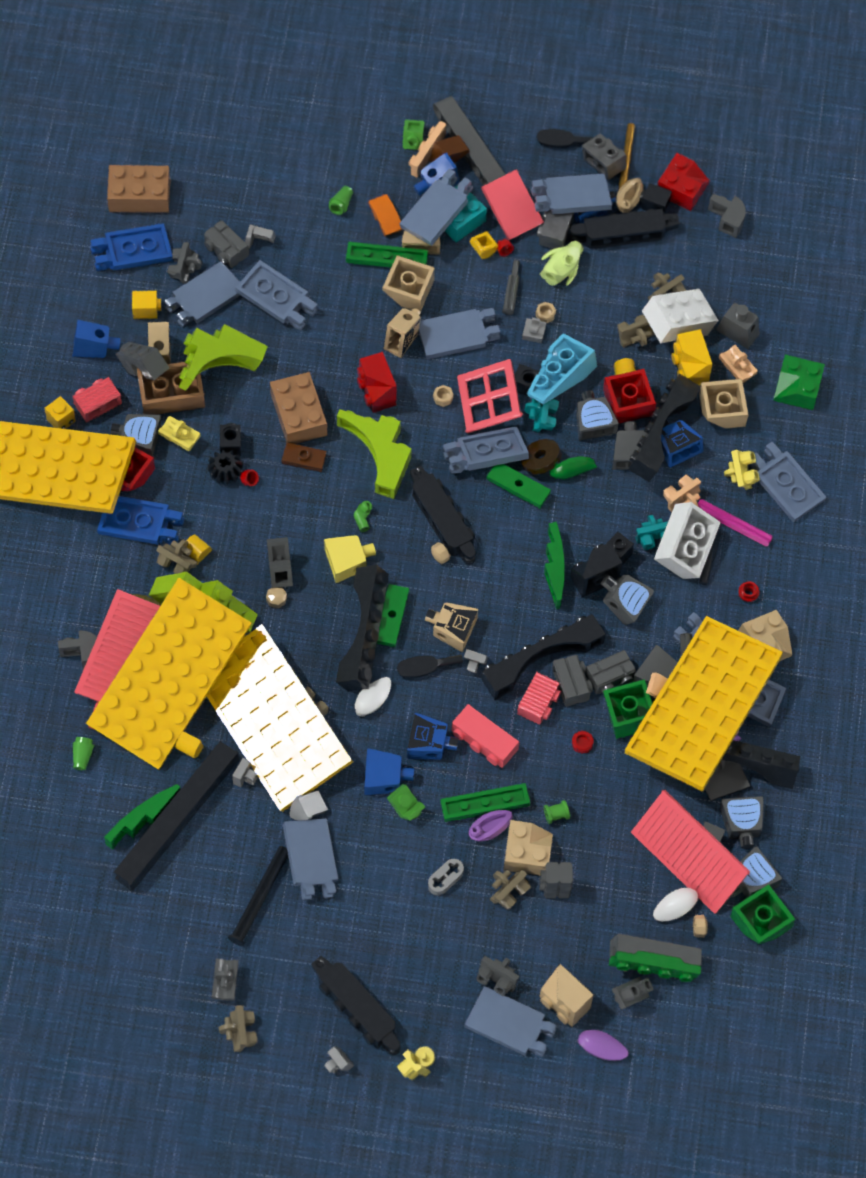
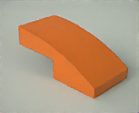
[368,194,403,237]

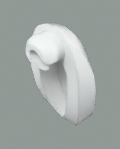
[355,677,391,717]
[653,888,698,921]

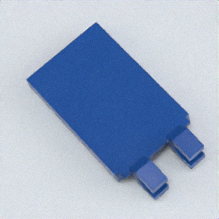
[90,223,173,271]
[97,496,185,545]

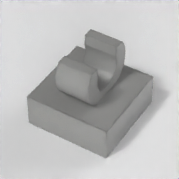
[522,317,546,343]
[464,649,488,673]
[232,758,258,787]
[324,1046,354,1073]

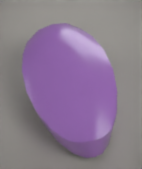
[469,810,513,841]
[578,1030,628,1061]

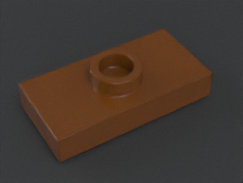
[281,443,327,472]

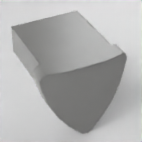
[245,224,276,249]
[290,790,328,821]

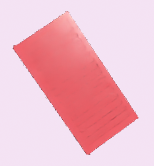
[74,589,160,702]
[631,790,750,914]

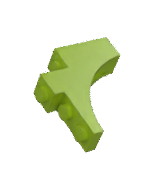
[179,324,268,391]
[337,409,412,499]
[149,572,258,633]

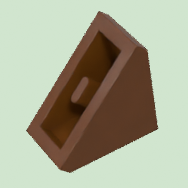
[429,135,470,164]

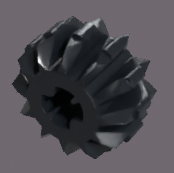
[208,449,243,485]

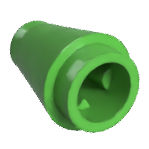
[329,186,353,215]
[73,737,94,770]

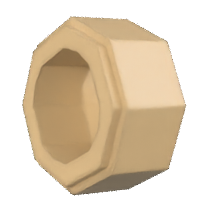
[536,302,556,323]
[433,385,454,407]
[431,542,450,564]
[266,587,287,608]
[693,915,708,937]

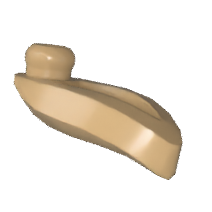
[616,178,643,213]

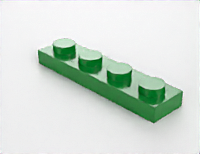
[346,242,428,268]
[440,783,530,822]

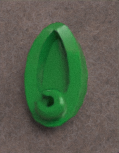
[550,456,597,479]

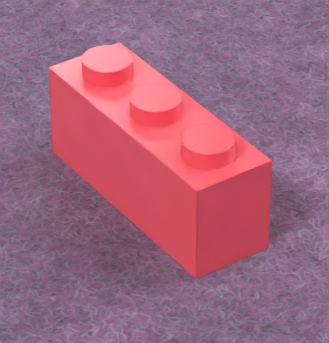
[451,704,519,768]

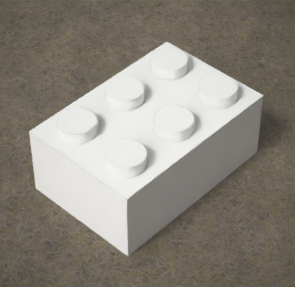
[642,289,718,343]
[654,502,721,579]

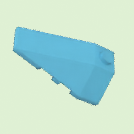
[527,333,597,404]

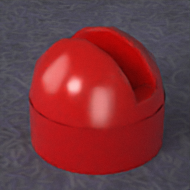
[497,239,514,256]
[240,469,259,486]

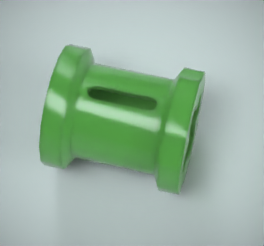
[543,800,570,824]

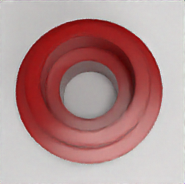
[738,581,760,602]

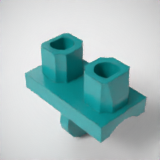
[524,399,559,432]
[635,515,668,550]

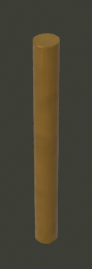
[618,123,635,191]

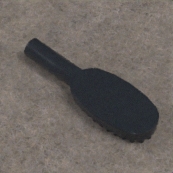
[537,129,593,148]
[699,524,722,585]
[397,655,463,678]

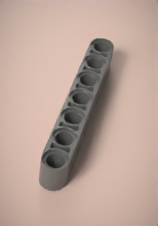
[433,96,505,186]

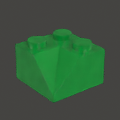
[773,355,825,410]
[603,679,652,739]
[730,884,795,944]

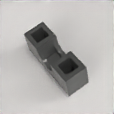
[116,342,169,380]

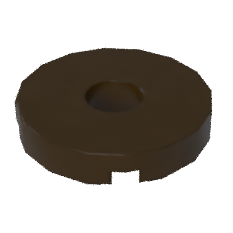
[521,439,562,474]

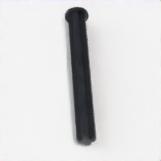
[228,846,288,946]

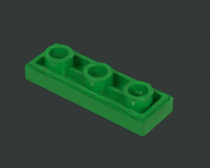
[487,464,551,508]
[377,584,409,647]

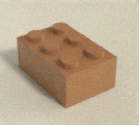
[107,165,170,213]
[137,362,205,415]
[270,372,327,444]

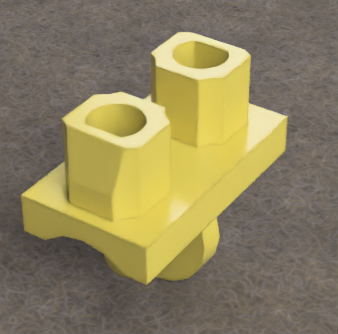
[158,416,201,451]
[724,450,760,490]
[397,1047,435,1080]

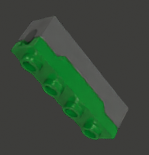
[609,934,702,982]

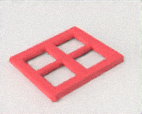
[457,359,523,433]

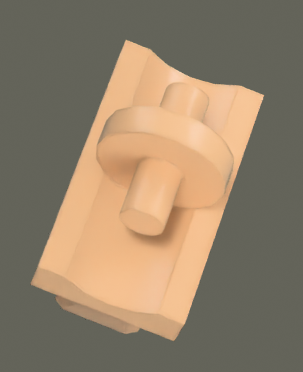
[719,345,758,383]
[663,475,701,512]

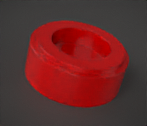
[572,731,594,754]

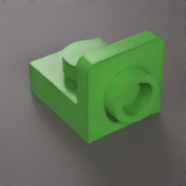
[403,120,425,150]
[387,784,425,820]

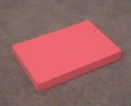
[481,170,544,240]

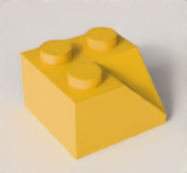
[672,329,712,386]

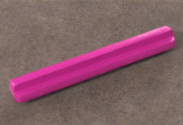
[697,499,772,546]

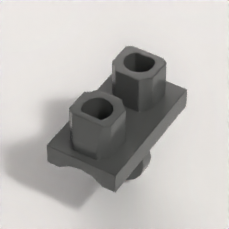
[167,242,203,284]
[476,956,519,996]
[212,958,239,1001]
[612,977,653,1010]

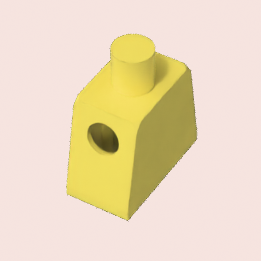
[324,535,376,583]

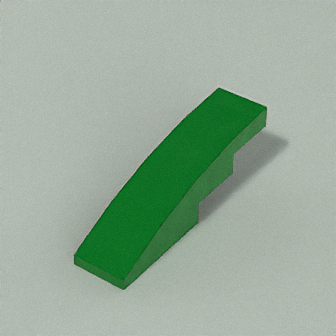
[544,521,564,610]
[104,784,181,850]

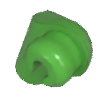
[354,501,372,532]

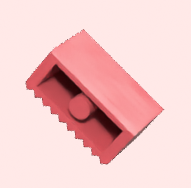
[73,377,122,422]
[517,672,562,725]

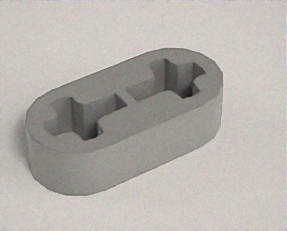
[428,859,464,895]

